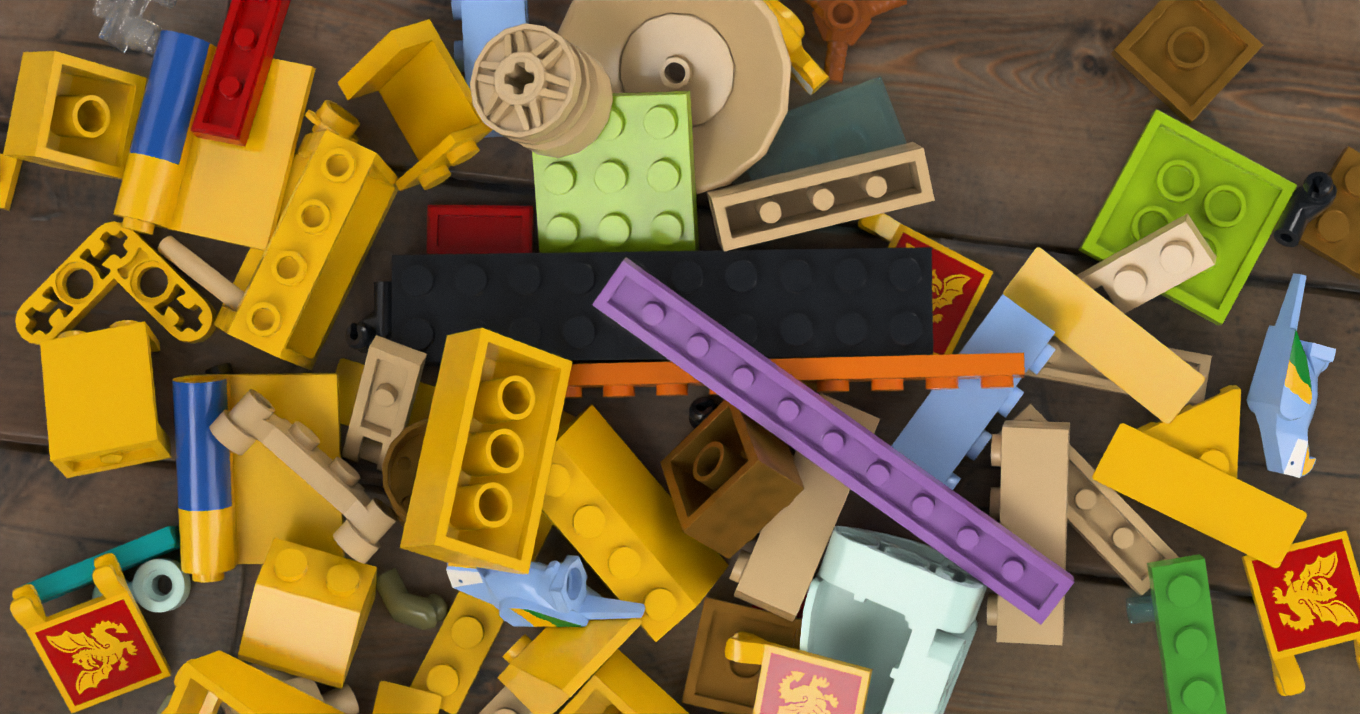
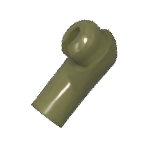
[376,568,448,630]

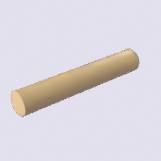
[158,236,245,311]

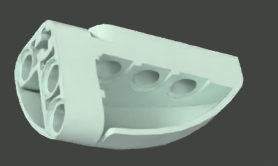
[800,526,987,714]

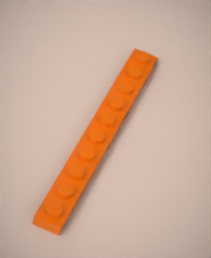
[565,353,1025,399]

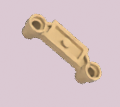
[209,389,398,564]

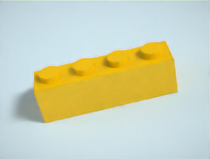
[400,328,572,575]
[542,404,729,642]

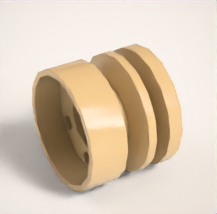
[470,23,613,158]

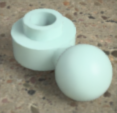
[92,558,191,612]

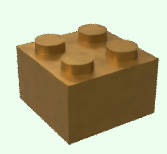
[660,400,805,559]

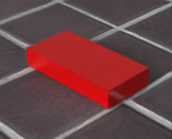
[427,205,534,254]

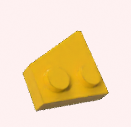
[1137,385,1241,478]

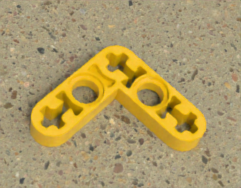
[15,221,217,345]

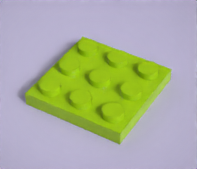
[532,91,699,253]
[1078,109,1297,326]

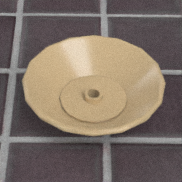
[557,0,792,195]

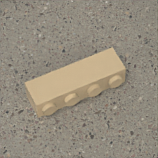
[707,142,935,251]
[729,393,880,622]
[987,420,1070,646]

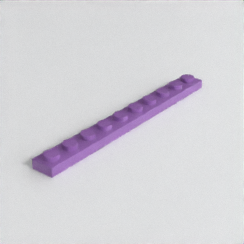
[592,258,1074,625]

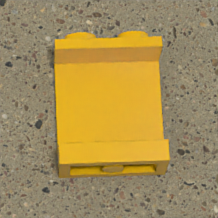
[337,19,493,191]
[40,320,172,478]

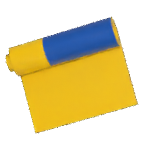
[113,30,316,251]
[173,373,345,583]

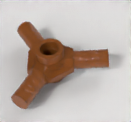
[803,0,907,85]

